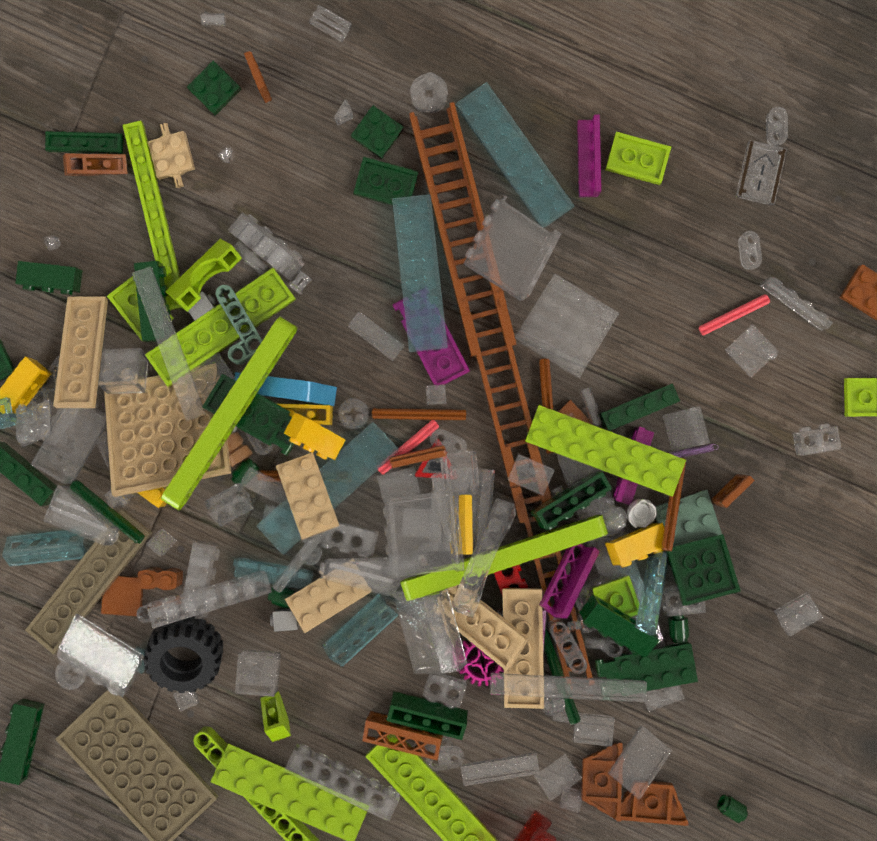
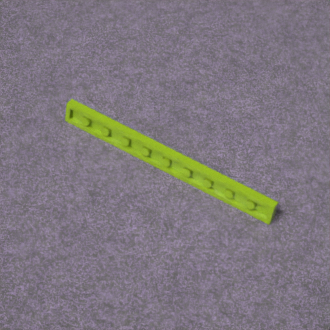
[123,121,181,310]

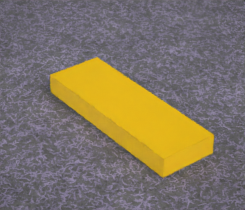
[459,495,473,555]

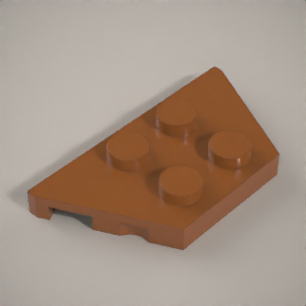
[581,742,623,822]
[614,780,688,826]

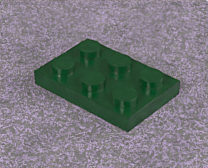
[353,157,419,210]

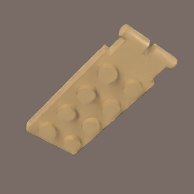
[434,585,529,671]

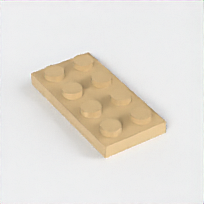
[276,453,340,540]
[285,559,371,633]

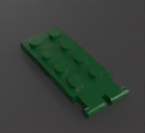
[202,374,294,456]
[595,642,698,699]

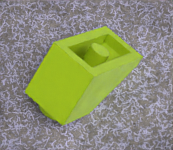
[260,691,291,742]

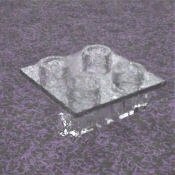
[725,324,779,378]
[16,399,52,447]
[662,406,710,452]

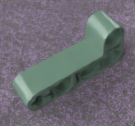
[216,285,263,365]

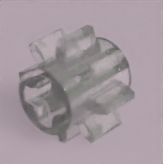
[603,506,628,531]

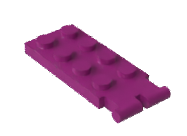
[392,287,470,389]

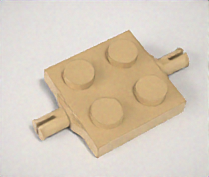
[148,123,195,188]

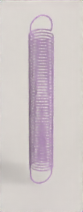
[671,444,719,458]

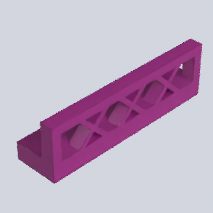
[577,114,601,197]
[612,426,654,505]
[539,544,600,618]

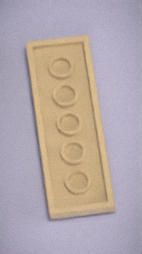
[53,297,108,408]
[503,588,544,709]

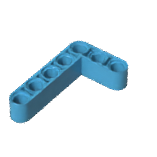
[234,372,337,406]

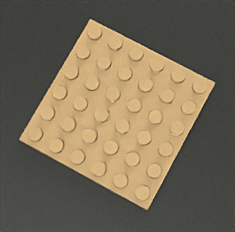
[104,364,231,497]

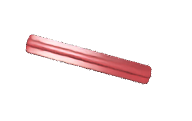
[699,294,770,335]
[377,420,439,475]

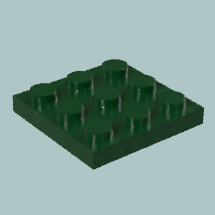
[666,534,741,606]

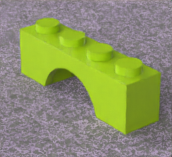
[165,238,242,312]

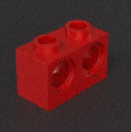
[494,564,528,597]

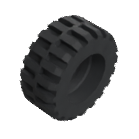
[143,615,224,693]

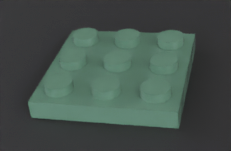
[655,490,722,560]

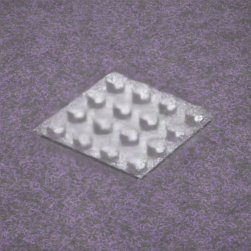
[515,273,619,379]

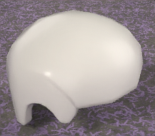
[627,499,657,528]

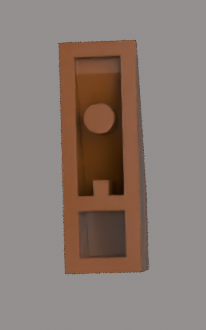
[63,153,128,176]

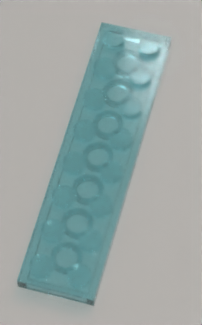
[455,82,574,230]
[392,194,448,353]
[257,422,399,555]

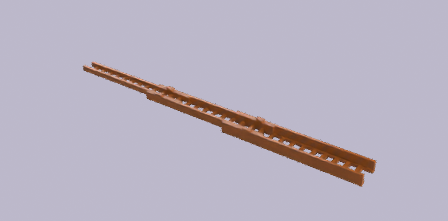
[409,102,594,690]

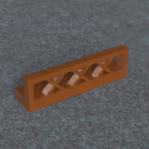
[362,711,444,760]

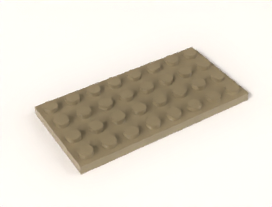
[55,684,219,841]

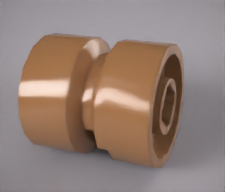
[227,431,253,468]

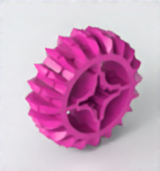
[456,640,504,686]

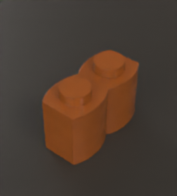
[137,567,183,590]

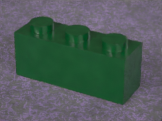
[15,261,82,295]

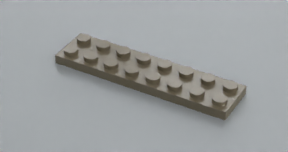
[25,509,153,655]

